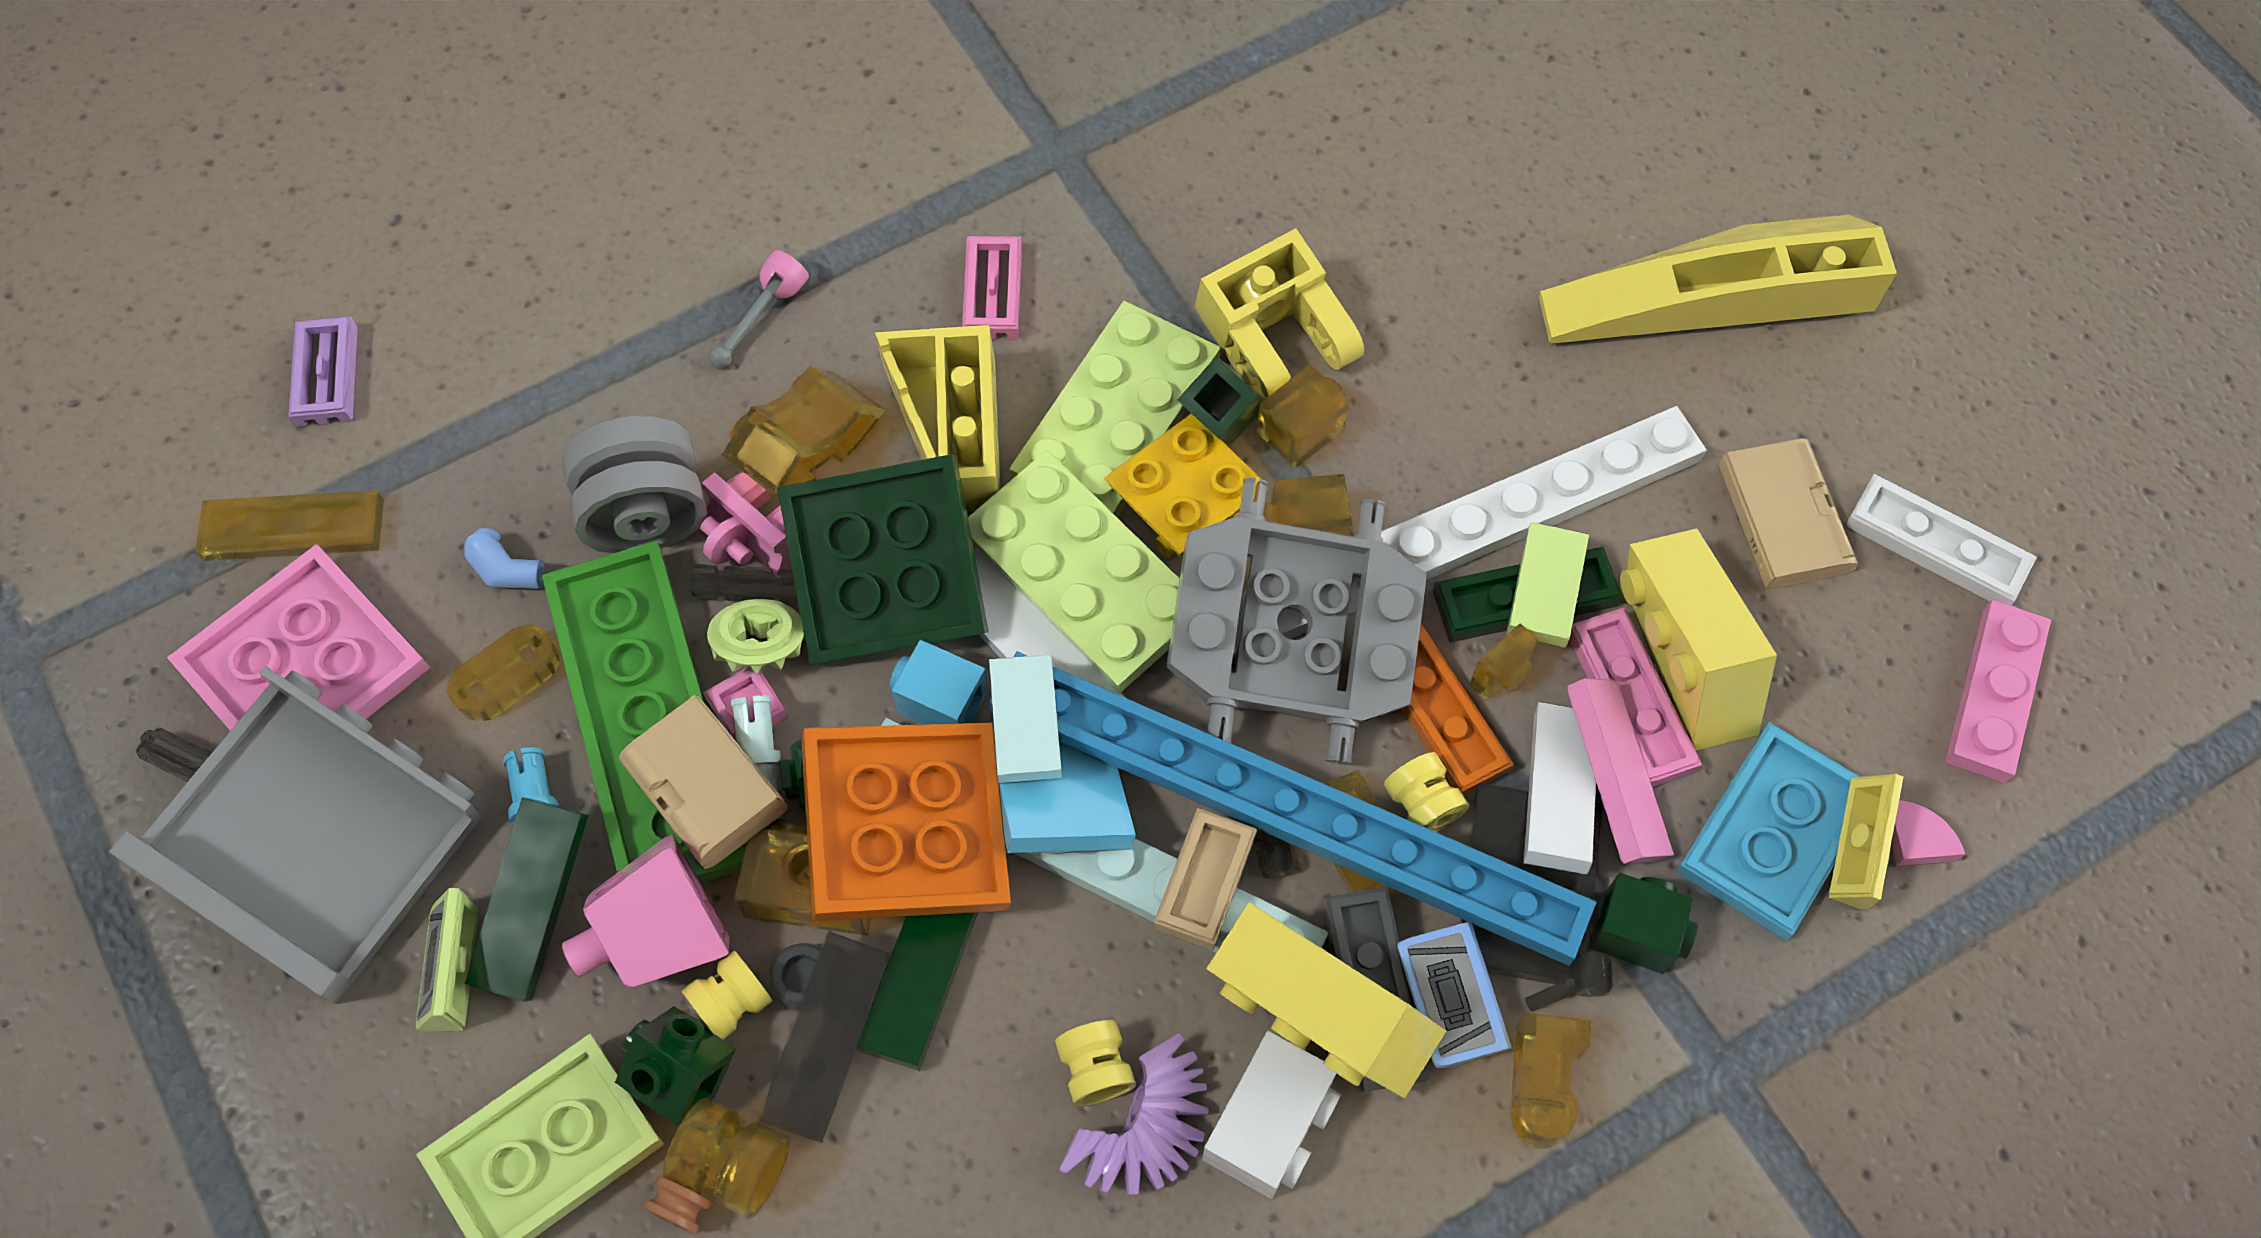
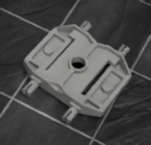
[1166,478,1427,765]

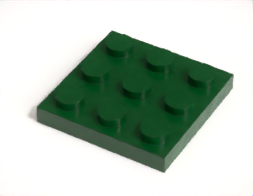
[777,454,989,665]

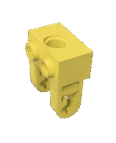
[1194,228,1364,409]

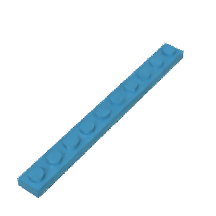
[989,651,1596,966]

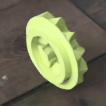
[707,599,805,674]

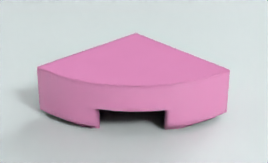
[1891,800,1965,866]

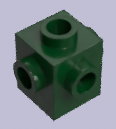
[615,1006,736,1127]

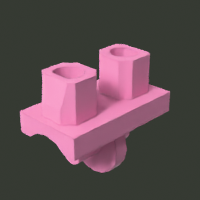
[700,468,791,577]

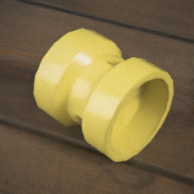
[1384,752,1470,832]
[681,950,773,1040]
[1055,1020,1136,1107]

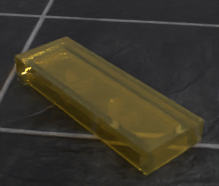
[195,490,384,561]

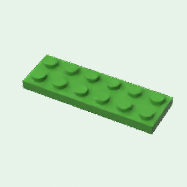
[542,540,752,883]

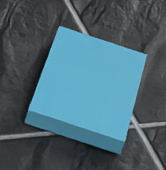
[1675,722,1860,941]

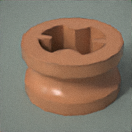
[641,1176,712,1235]

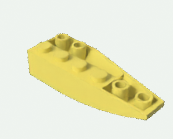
[1539,215,1897,344]

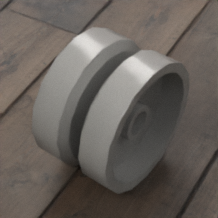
[562,416,707,553]

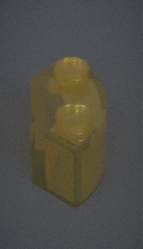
[722,365,886,494]

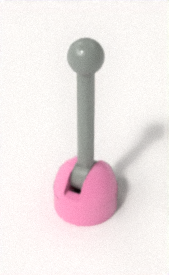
[709,250,809,369]

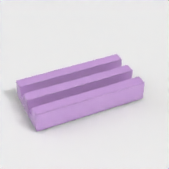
[288,316,358,427]

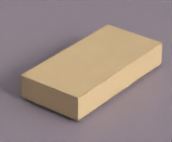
[1153,808,1257,951]

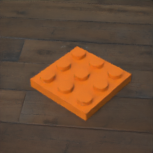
[801,723,1011,921]

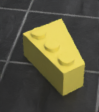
[875,325,1000,512]
[1620,528,1777,751]
[1206,902,1447,1098]

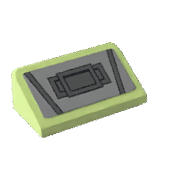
[416,888,479,1032]

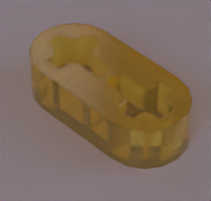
[447,624,560,722]

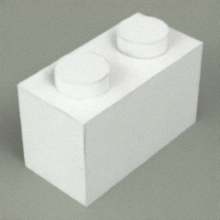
[1202,1031,1342,1200]

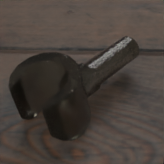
[1525,952,1614,1012]

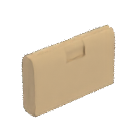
[1719,439,1858,590]
[619,695,788,869]

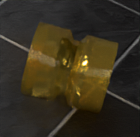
[663,1097,791,1220]

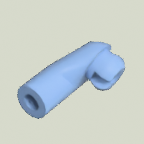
[464,528,545,589]

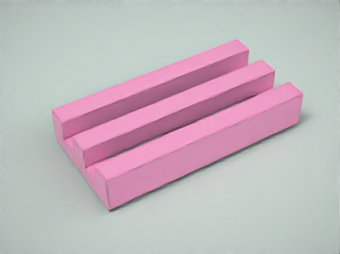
[962,236,1022,339]

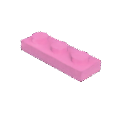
[1945,599,2051,784]

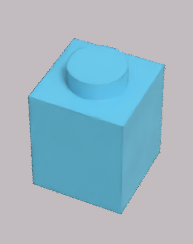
[889,640,989,725]

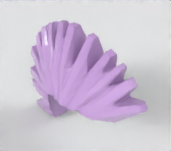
[1059,1033,1208,1195]

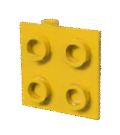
[1104,414,1269,558]

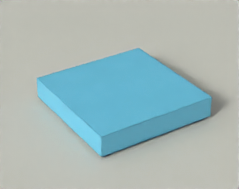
[994,743,1136,853]

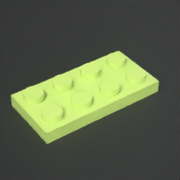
[1009,301,1221,517]
[968,449,1180,693]

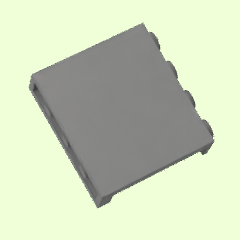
[109,666,482,1004]

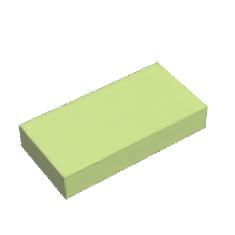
[1506,522,1589,648]

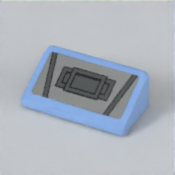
[1397,922,1512,1068]

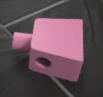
[562,834,730,987]

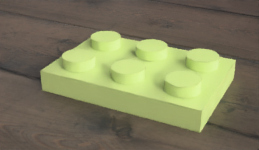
[416,1034,664,1238]

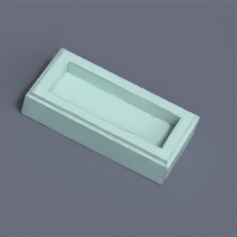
[989,654,1062,783]

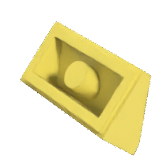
[1829,774,1903,909]

